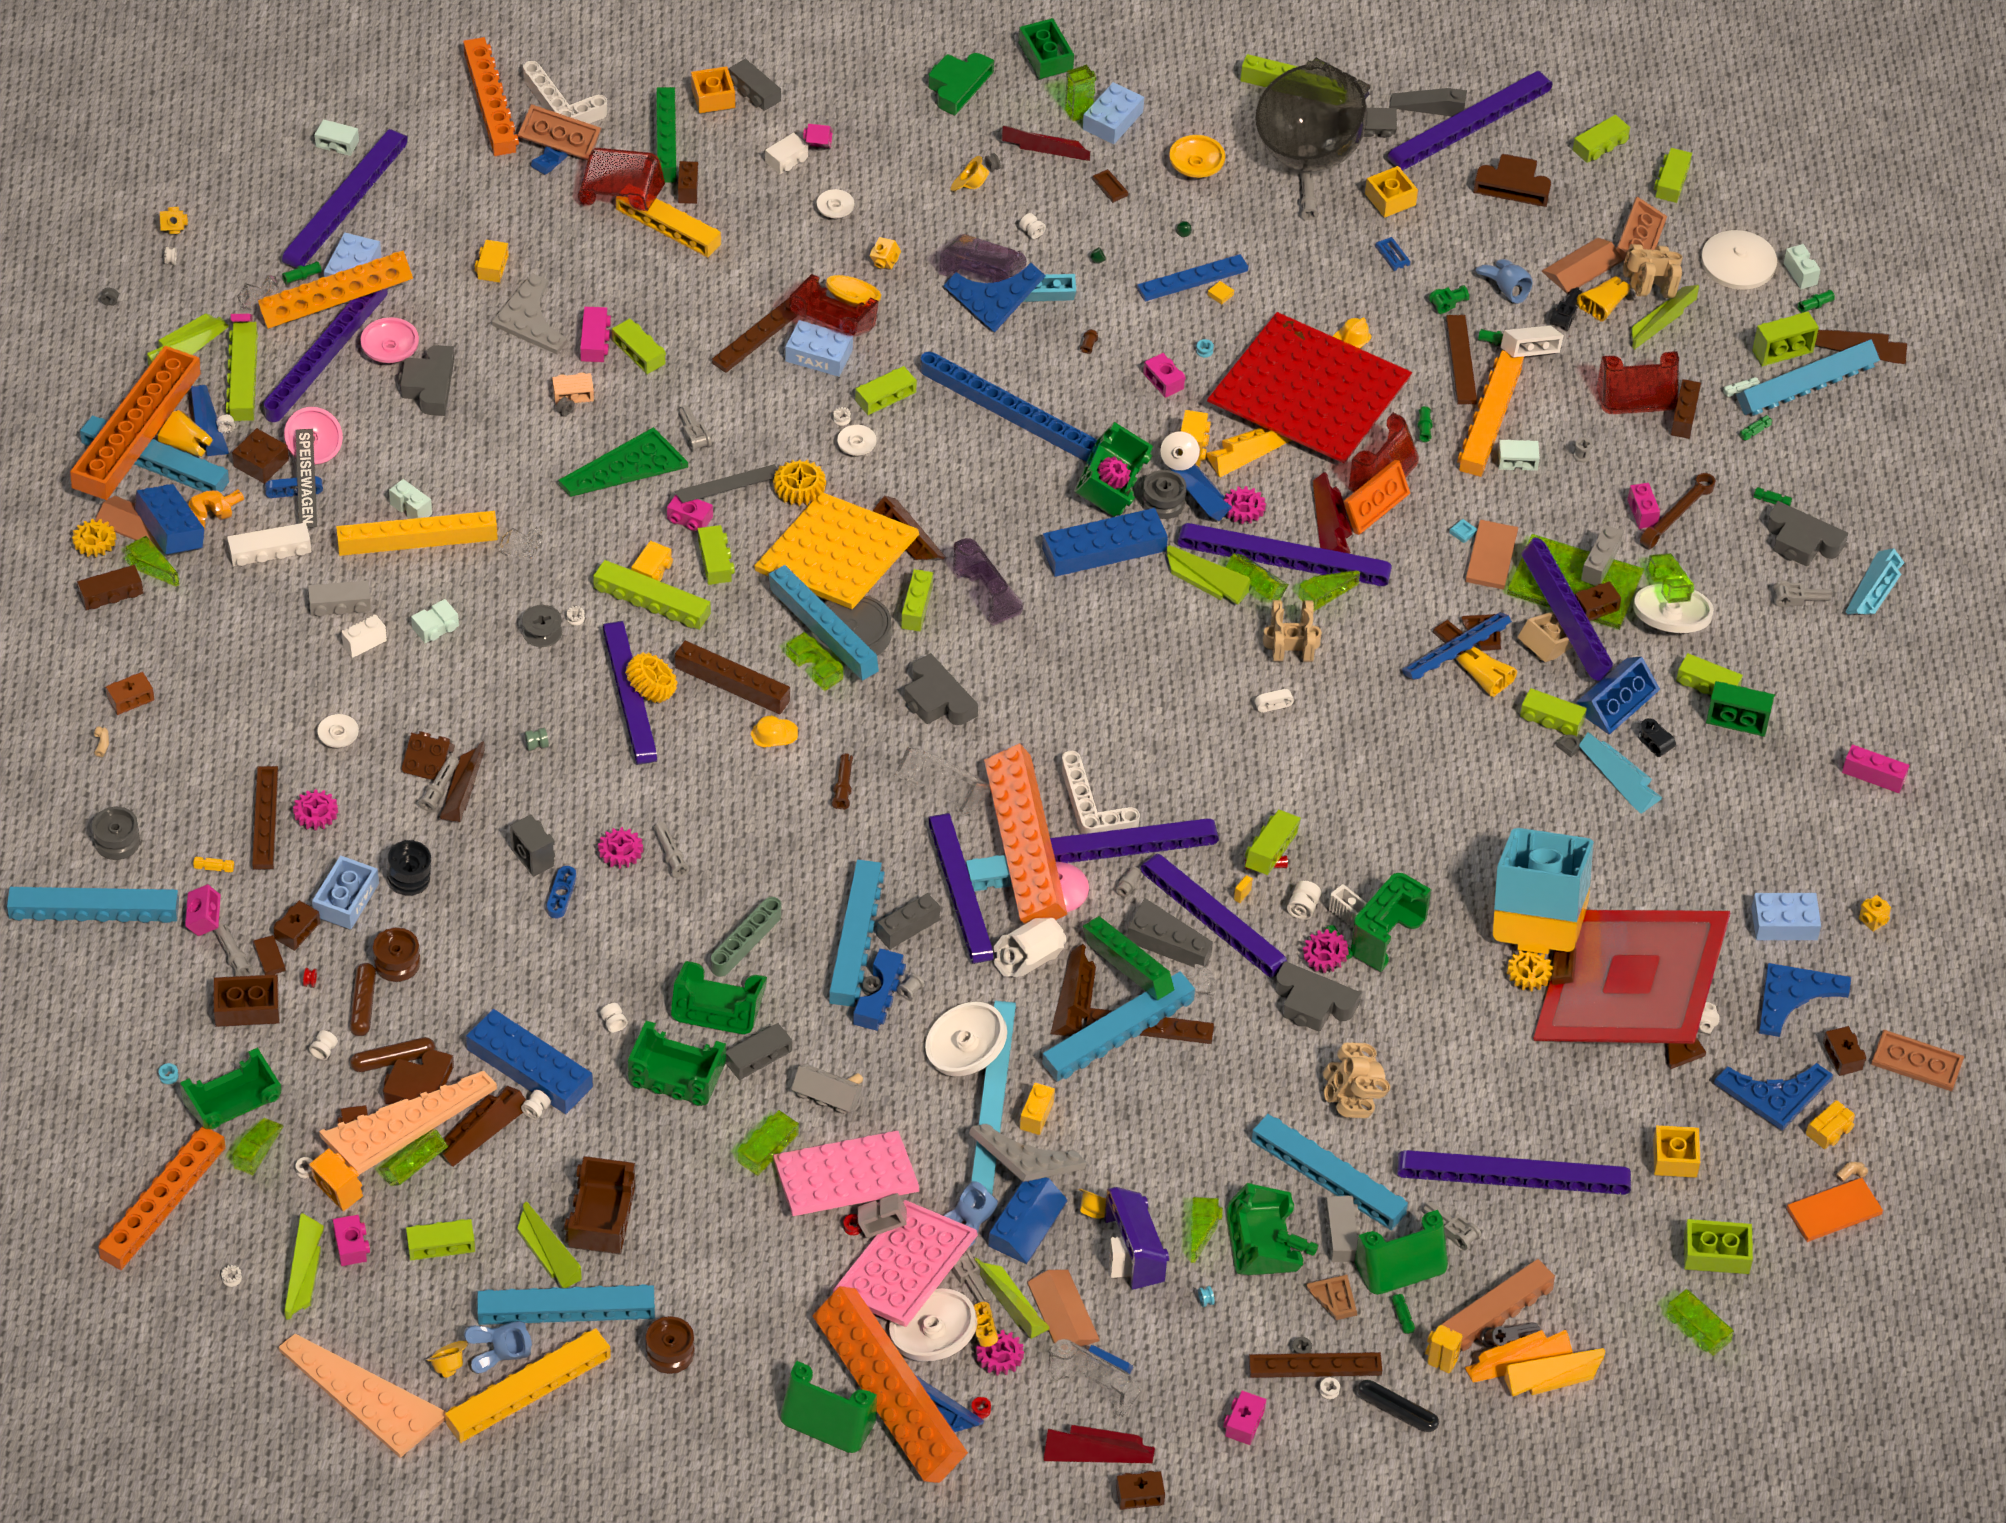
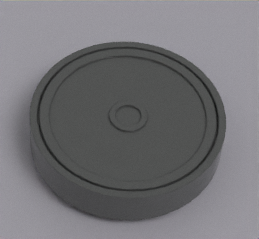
[812,595,892,663]

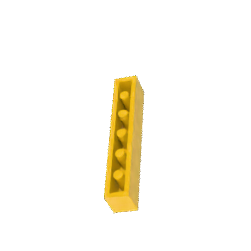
[616,184,721,258]

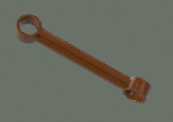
[1640,473,1716,549]

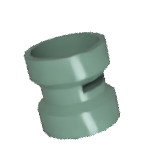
[524,728,549,751]

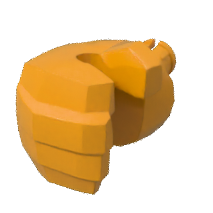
[188,489,244,528]

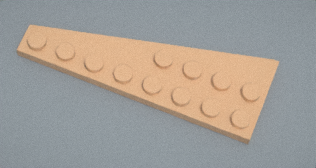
[319,1071,497,1175]
[279,1334,447,1458]

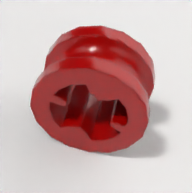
[303,968,317,988]
[843,1214,862,1236]
[971,1397,991,1419]

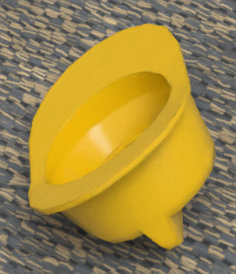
[950,156,989,191]
[1333,317,1372,348]
[751,715,798,748]
[1078,1189,1106,1219]
[427,1341,468,1378]

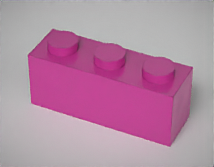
[580,306,611,362]
[1842,744,1910,794]

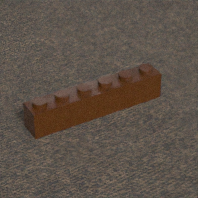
[675,640,790,715]

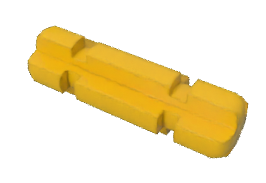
[193,856,235,873]

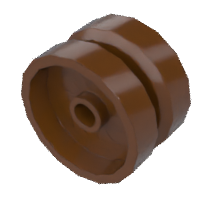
[373,927,421,982]
[646,1316,695,1374]

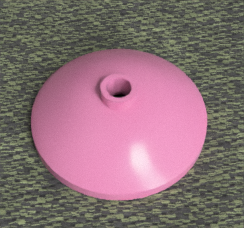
[361,318,419,363]
[284,407,343,465]
[1056,862,1089,912]

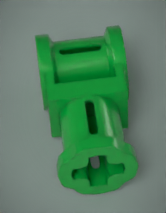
[1428,285,1469,314]

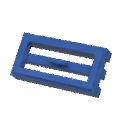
[1375,237,1411,271]
[1088,1345,1134,1374]

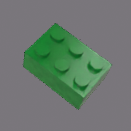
[1018,18,1074,79]
[1706,681,1775,737]

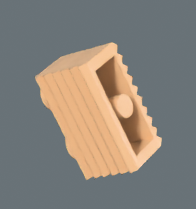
[552,373,594,405]

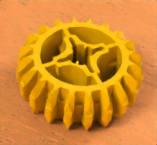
[773,459,826,507]
[625,652,678,703]

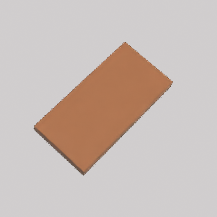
[1465,520,1518,590]
[1871,1030,1964,1091]

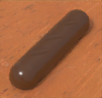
[349,963,376,1036]
[350,1037,435,1072]

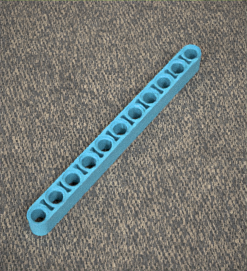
[972,1000,1016,1195]

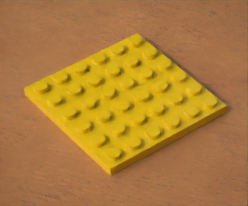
[754,492,919,609]

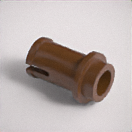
[1080,329,1098,354]

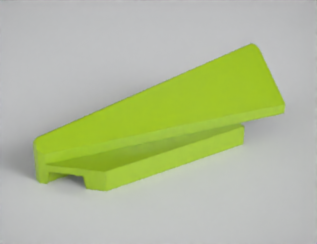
[147,313,229,366]
[1166,545,1250,605]
[517,1201,582,1288]
[285,1213,324,1320]

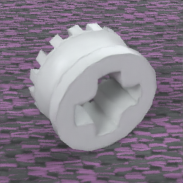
[164,247,177,265]
[833,407,851,426]
[216,415,235,433]
[567,606,585,625]
[296,1157,314,1179]
[221,1265,242,1287]
[1319,1377,1340,1400]

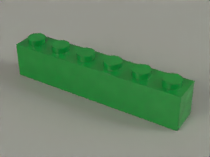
[657,87,677,183]
[1083,916,1175,1000]

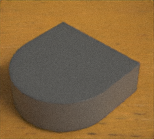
[1556,735,1581,757]

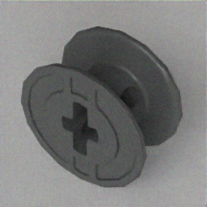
[522,605,562,647]

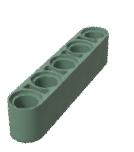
[711,897,782,977]

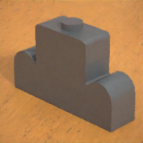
[399,345,455,416]
[1767,501,1848,566]
[904,653,978,725]
[1275,961,1361,1031]

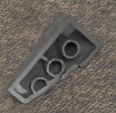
[1390,88,1467,117]

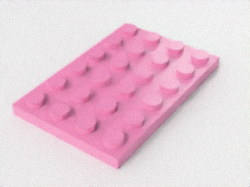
[773,1131,919,1216]
[833,1200,978,1327]

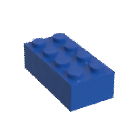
[135,484,205,554]

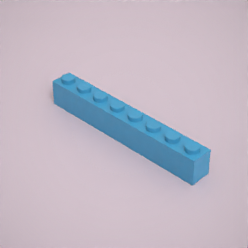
[1736,339,1880,416]
[80,415,229,493]
[769,565,879,681]
[829,859,885,1007]
[7,887,179,923]
[1042,971,1195,1082]
[1251,1114,1408,1231]
[478,1284,655,1325]

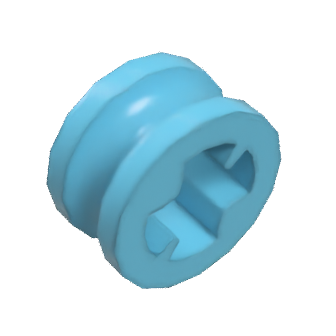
[1196,339,1214,358]
[159,1063,179,1084]
[1198,1286,1215,1307]

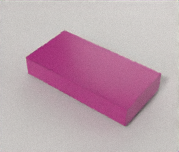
[231,314,253,322]

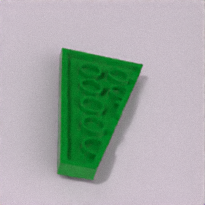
[558,427,688,497]

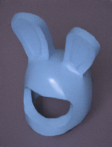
[1476,259,1533,304]
[943,1181,998,1247]
[464,1321,532,1374]

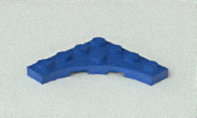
[944,263,1046,332]
[1759,963,1851,1037]
[1714,1063,1833,1131]

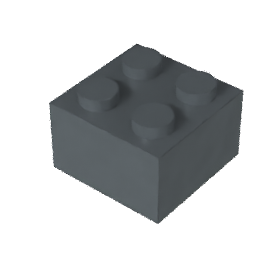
[510,814,555,877]

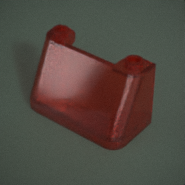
[578,148,665,211]
[789,274,879,336]
[1596,351,1679,414]
[1348,412,1419,492]

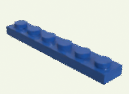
[1137,254,1248,302]
[1402,612,1512,679]

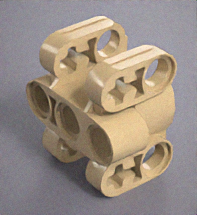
[1623,244,1683,298]
[1263,600,1322,662]
[1323,1042,1390,1118]

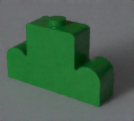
[928,53,994,116]

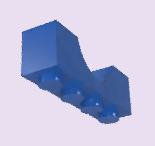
[853,948,906,1031]

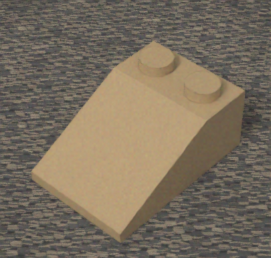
[1518,612,1573,662]

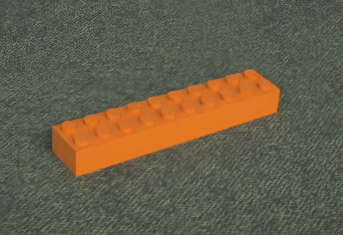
[70,346,201,500]
[984,743,1068,924]
[813,1286,968,1483]

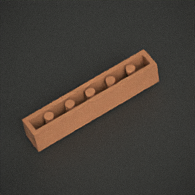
[1441,1259,1555,1351]

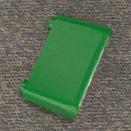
[671,961,767,1034]
[180,1047,281,1129]
[1227,1183,1304,1276]
[1354,1210,1448,1295]
[780,1361,877,1453]

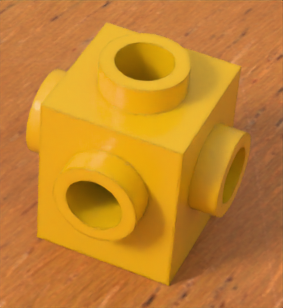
[160,207,188,234]
[869,237,901,270]
[1859,895,1891,932]

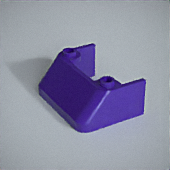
[1104,1187,1169,1290]

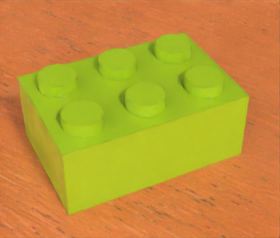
[1752,311,1819,367]
[1684,1219,1753,1274]

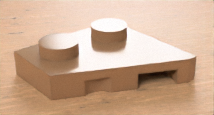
[1307,1275,1357,1320]

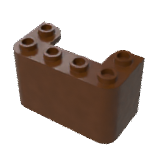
[564,1156,636,1255]

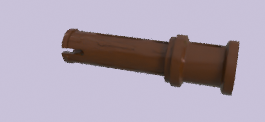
[832,753,853,810]

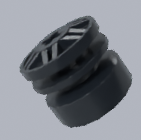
[387,840,431,896]

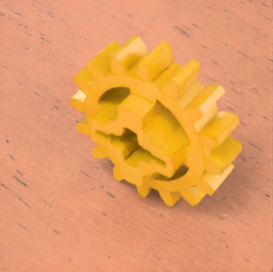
[72,519,116,557]
[1507,950,1553,991]

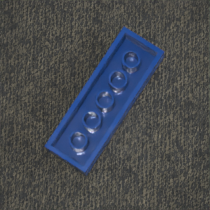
[1042,508,1168,577]
[466,1009,593,1115]

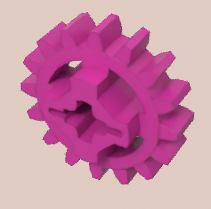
[1224,486,1266,524]
[293,789,338,830]
[598,827,643,869]
[1303,929,1349,973]
[976,1330,1024,1376]

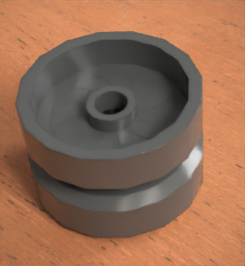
[1142,470,1186,519]
[92,806,140,860]

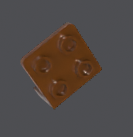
[402,731,455,780]

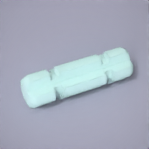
[1723,377,1760,397]

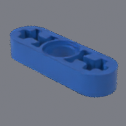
[265,476,323,498]
[547,866,576,919]

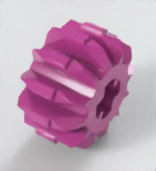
[1097,456,1131,489]

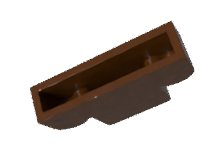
[1473,154,1551,207]
[383,1050,454,1105]

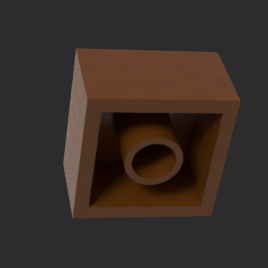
[232,428,289,484]

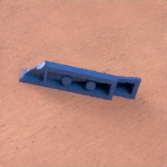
[191,385,229,456]
[915,1375,984,1432]

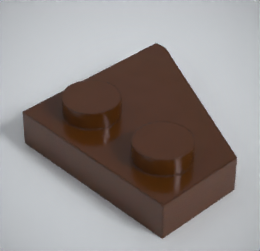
[1462,614,1501,651]
[1667,1037,1706,1070]

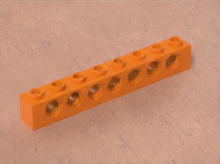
[463,37,519,156]
[98,1126,226,1270]

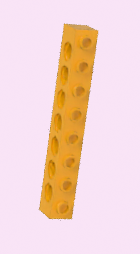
[258,250,413,329]

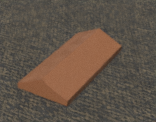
[518,104,601,160]
[1616,197,1667,261]
[1542,238,1623,294]
[95,495,163,552]
[1027,1270,1100,1354]

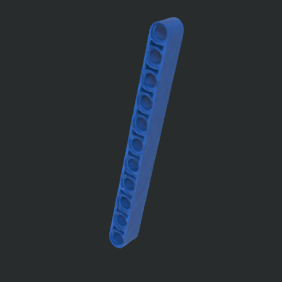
[920,352,1097,462]

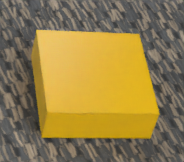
[1207,281,1234,305]
[1234,875,1253,903]

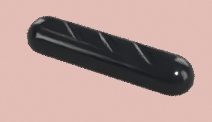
[1357,1380,1439,1432]

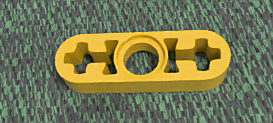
[974,1302,998,1347]

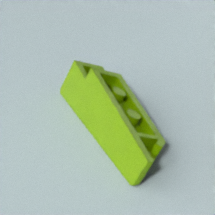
[1631,285,1699,350]
[974,1258,1049,1339]

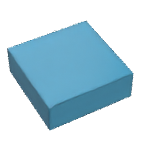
[1449,519,1477,543]

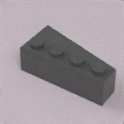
[1127,898,1213,971]

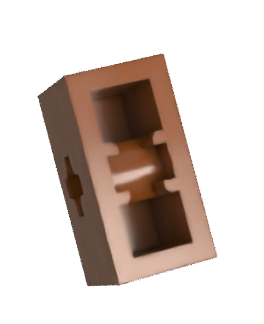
[106,672,155,715]

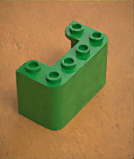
[1075,422,1153,517]
[1351,873,1432,972]
[628,1021,726,1106]

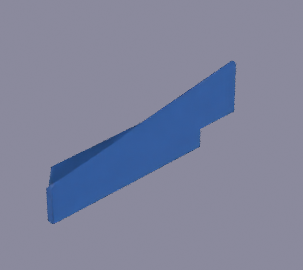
[1169,464,1233,521]

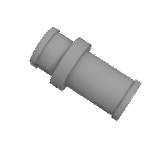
[1116,867,1141,897]

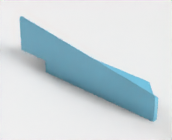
[1579,732,1662,814]

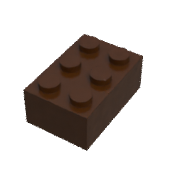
[214,974,280,1027]

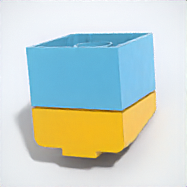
[1493,828,1594,954]

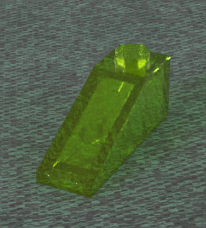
[125,536,179,587]
[1298,570,1360,611]
[232,1118,284,1176]
[1191,1197,1223,1263]

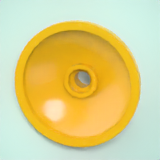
[1169,135,1225,178]
[826,275,881,308]

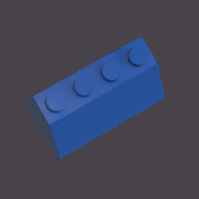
[1576,656,1660,734]
[988,1177,1068,1265]

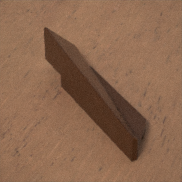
[1815,329,1907,364]
[873,495,946,560]
[440,741,485,822]
[1050,944,1096,1036]
[442,1085,526,1167]

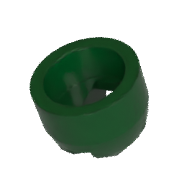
[1176,221,1192,237]
[1090,247,1106,264]

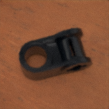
[1638,718,1676,757]

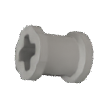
[1573,437,1593,462]
[897,973,925,1001]

